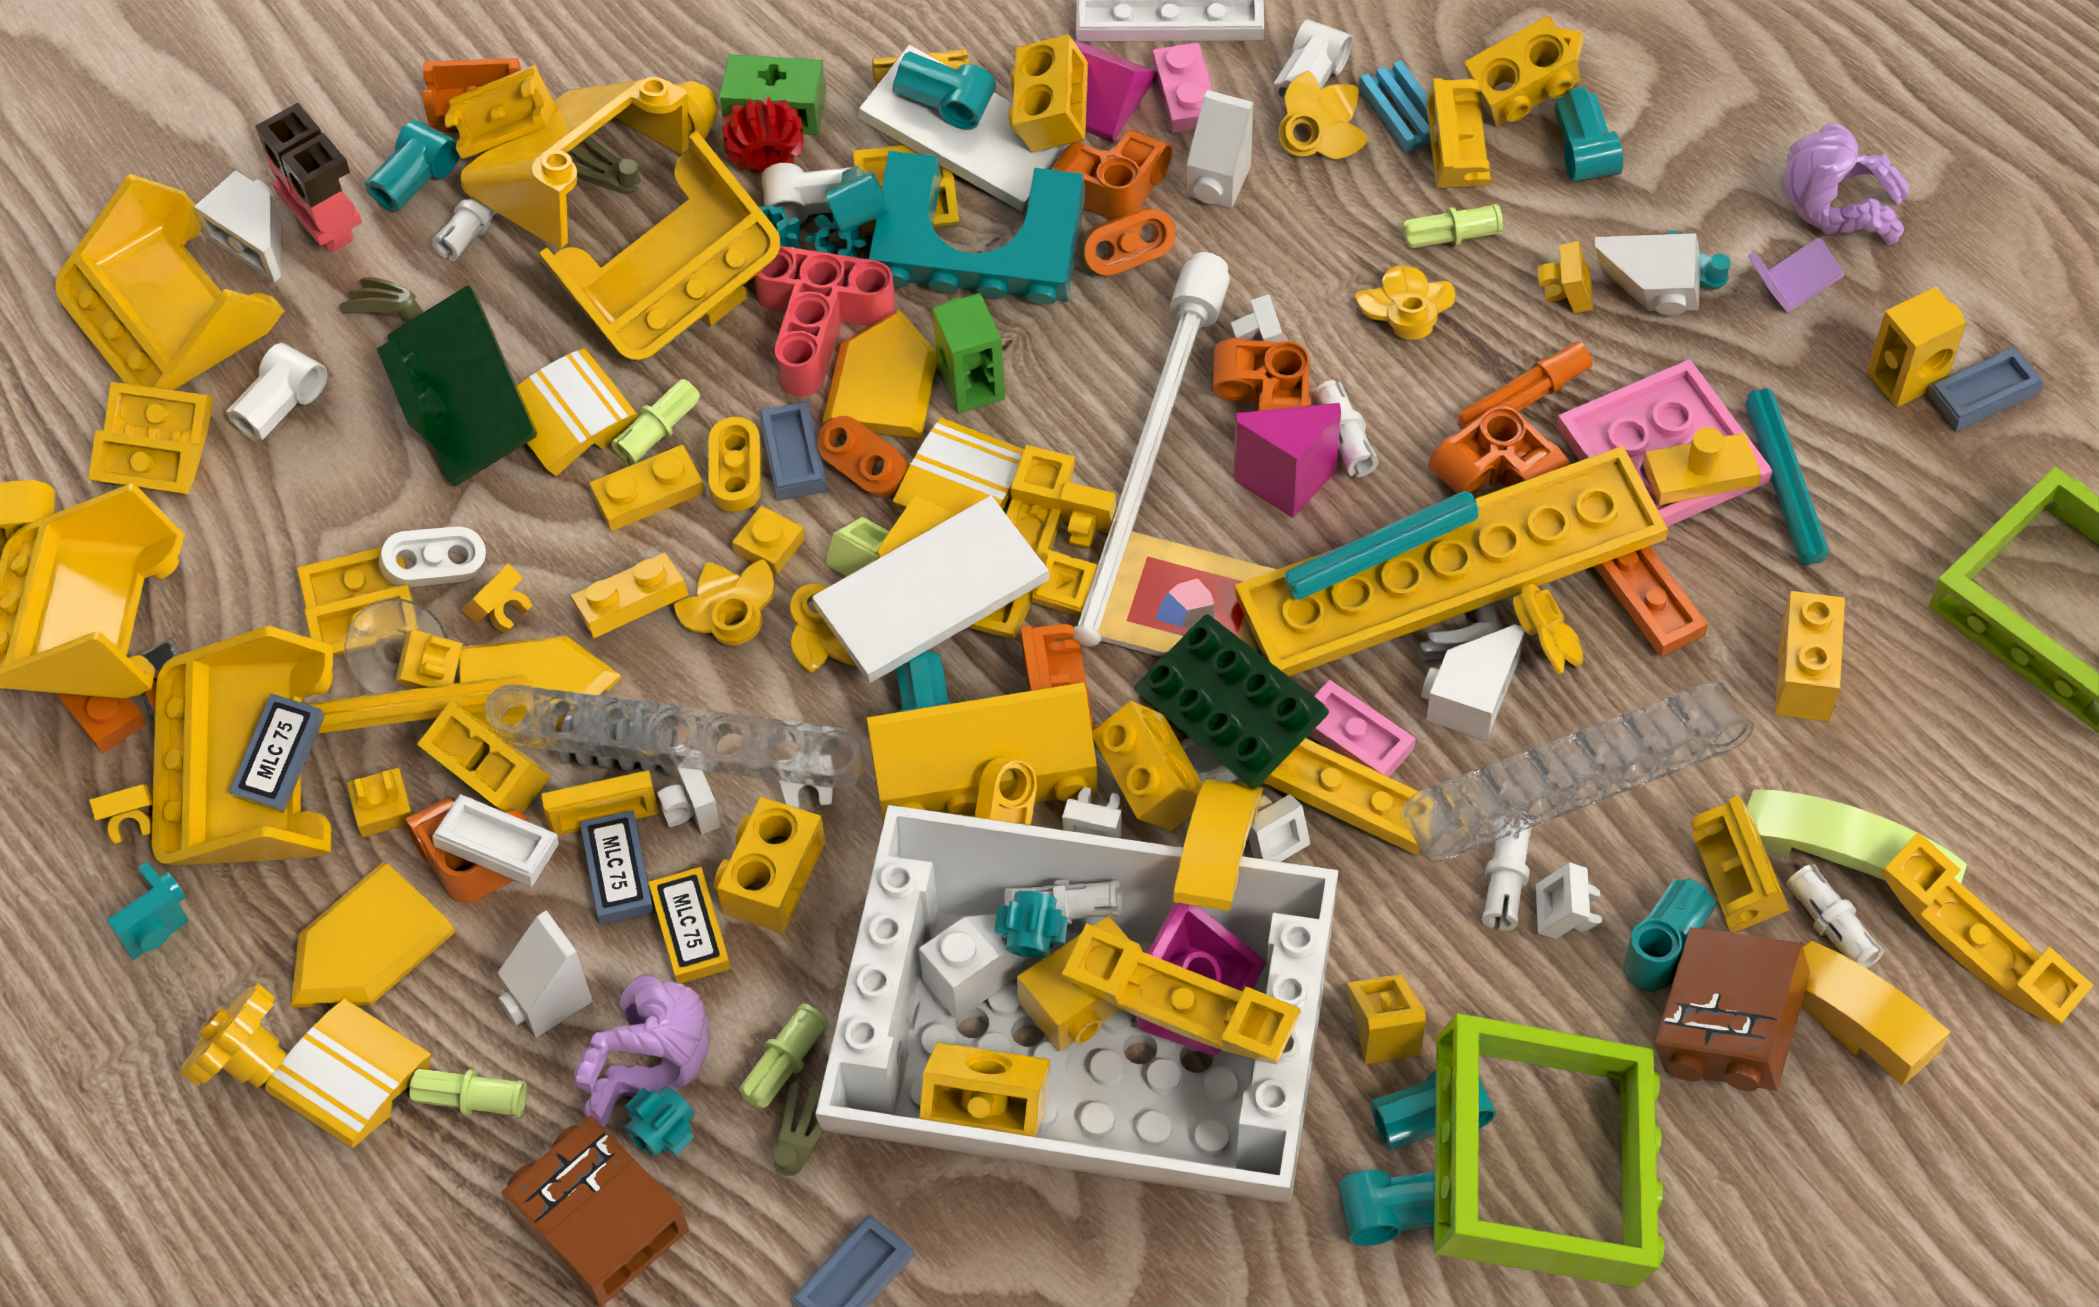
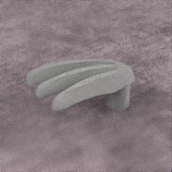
[1417,603,1503,662]

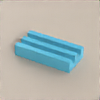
[1359,60,1431,154]

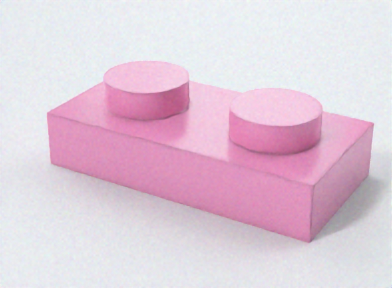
[1153,42,1213,133]
[1309,680,1416,777]

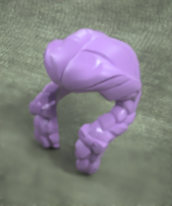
[1783,123,1909,246]
[574,975,711,1128]

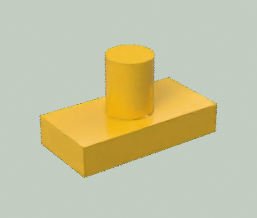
[1643,427,1761,506]

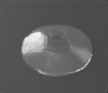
[344,599,448,695]

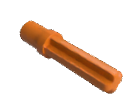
[1457,341,1593,430]

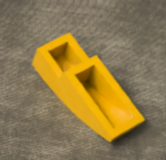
[1801,941,1950,1086]

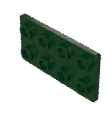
[377,286,538,486]
[1134,614,1329,789]

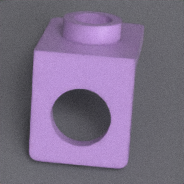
[1748,238,1844,313]

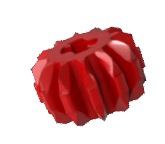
[722,96,804,174]

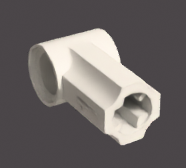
[1273,19,1353,108]
[761,163,852,224]
[226,343,328,442]

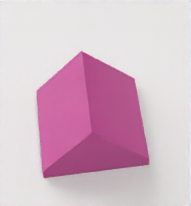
[1073,39,1157,142]
[1234,403,1341,518]
[1136,902,1267,1056]

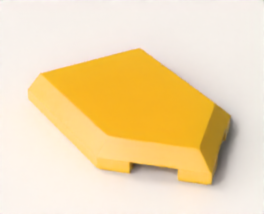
[822,309,938,439]
[459,636,622,736]
[291,862,456,1008]

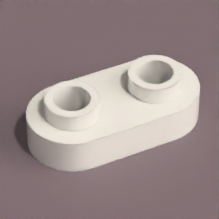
[379,526,486,587]

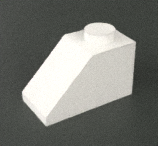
[1186,90,1253,208]
[194,170,282,283]
[1595,233,1701,315]
[1421,624,1525,741]
[498,910,593,1038]
[919,914,1046,1020]

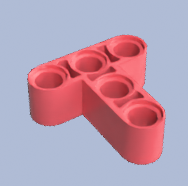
[754,246,896,397]

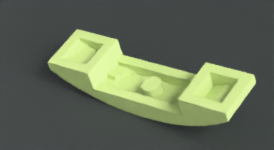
[1747,790,1967,884]

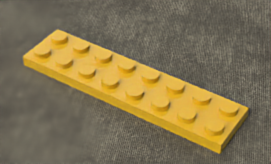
[1235,446,1668,677]

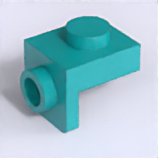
[106,861,189,960]

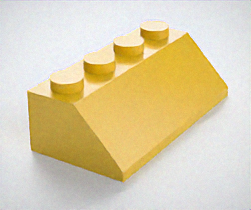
[867,682,1098,825]

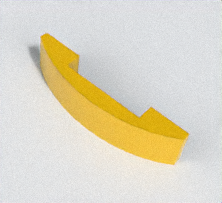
[967,445,1076,639]
[1173,778,1263,911]
[1881,832,2094,1027]
[1062,923,1301,1064]

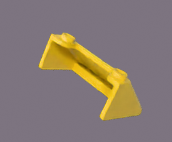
[461,77,688,249]
[539,130,780,361]
[55,174,285,390]
[0,484,185,699]
[152,626,333,866]

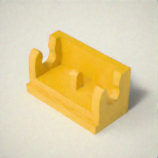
[445,65,556,159]
[1426,78,1491,188]
[1690,795,1790,933]

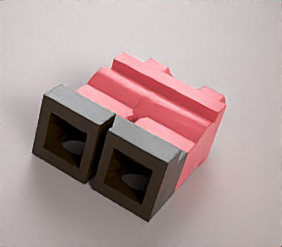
[255,103,362,252]

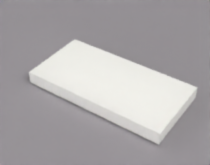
[858,44,1069,212]
[812,495,1049,684]

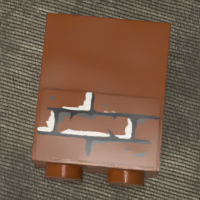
[1655,927,1810,1091]
[501,1116,689,1307]

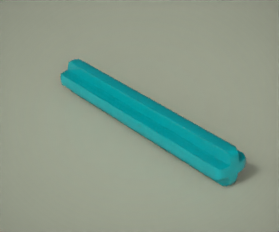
[1745,388,1829,565]
[1284,491,1479,600]

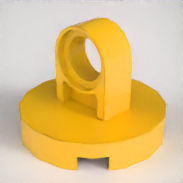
[949,757,1053,829]

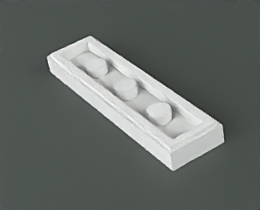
[1076,0,1264,42]

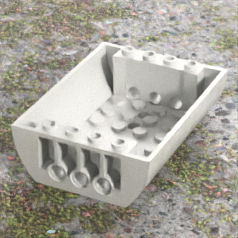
[816,805,1338,1204]

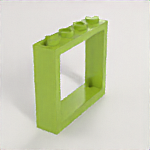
[1928,466,2099,733]
[1434,1013,1665,1288]

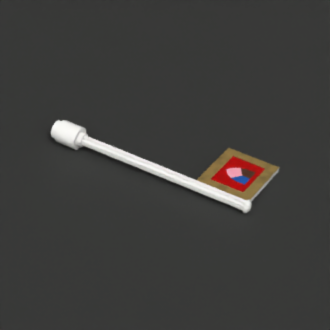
[1072,252,1277,657]

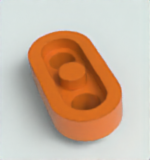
[1079,208,1176,276]
[817,416,909,498]

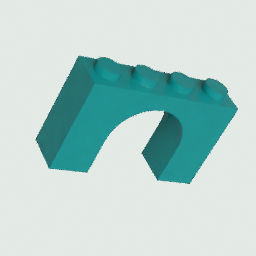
[869,151,1086,305]

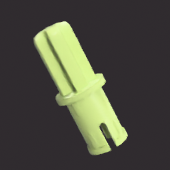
[1403,203,1503,248]
[611,379,700,465]
[739,1004,829,1109]
[409,1069,527,1117]

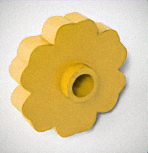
[179,983,287,1088]

